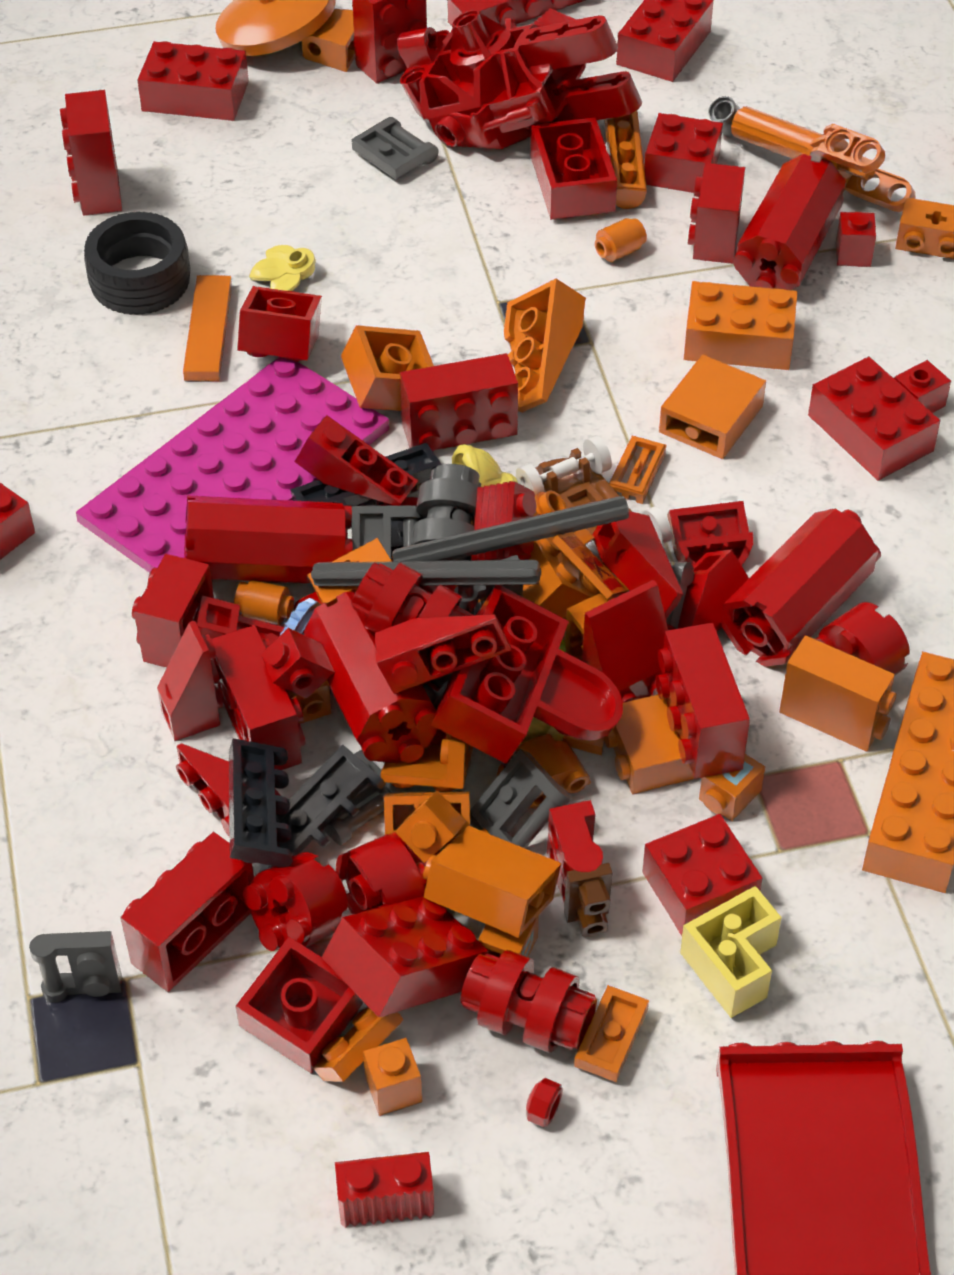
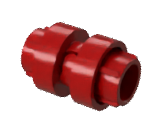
[351,562,474,633]
[460,949,597,1053]

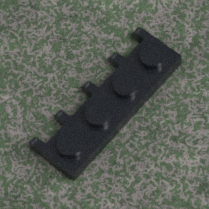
[290,443,442,506]
[229,738,293,868]
[252,745,386,877]

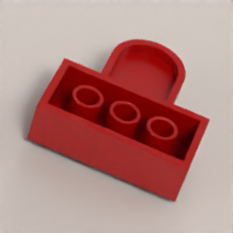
[431,585,623,764]

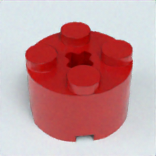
[815,602,910,676]
[336,832,427,914]
[243,852,348,951]

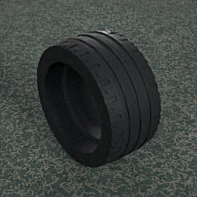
[84,211,190,315]

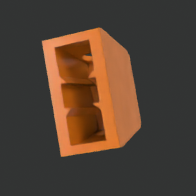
[302,9,355,72]

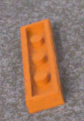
[183,275,232,381]

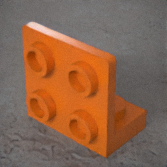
[381,733,473,792]

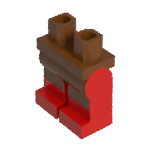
[547,800,613,937]

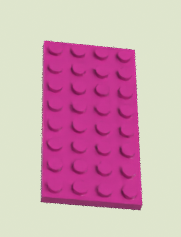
[76,357,389,573]

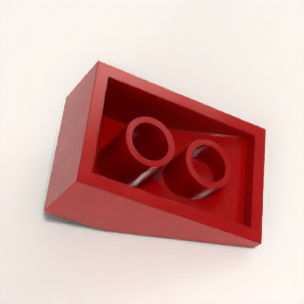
[582,580,668,703]

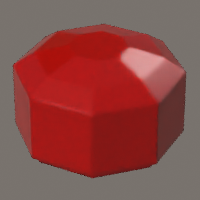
[526,1078,563,1127]

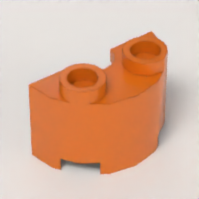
[496,734,591,810]

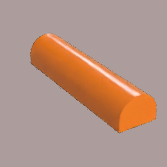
[604,111,647,209]

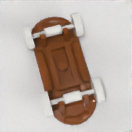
[516,435,672,574]

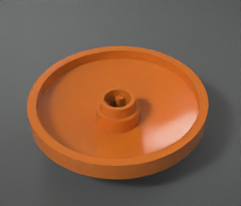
[215,0,336,56]

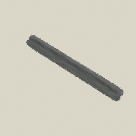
[392,496,629,562]
[311,560,542,586]

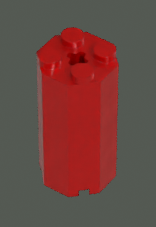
[733,154,847,290]
[184,495,353,583]
[721,508,881,667]
[303,592,438,763]

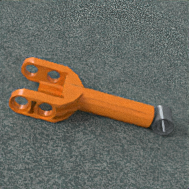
[708,96,916,212]

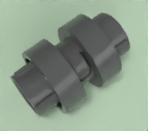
[411,464,481,561]

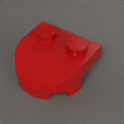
[667,501,753,566]

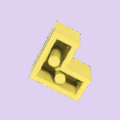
[680,886,782,1018]

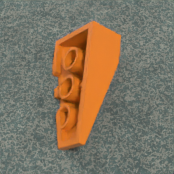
[504,278,586,413]

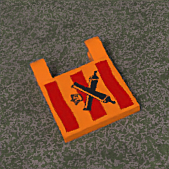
[552,529,629,599]

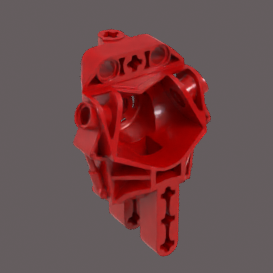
[397,10,642,149]

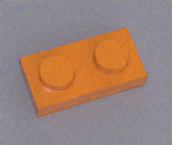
[574,985,649,1082]
[313,1007,404,1082]

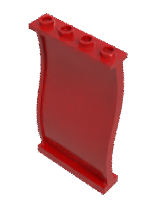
[716,1040,931,1275]

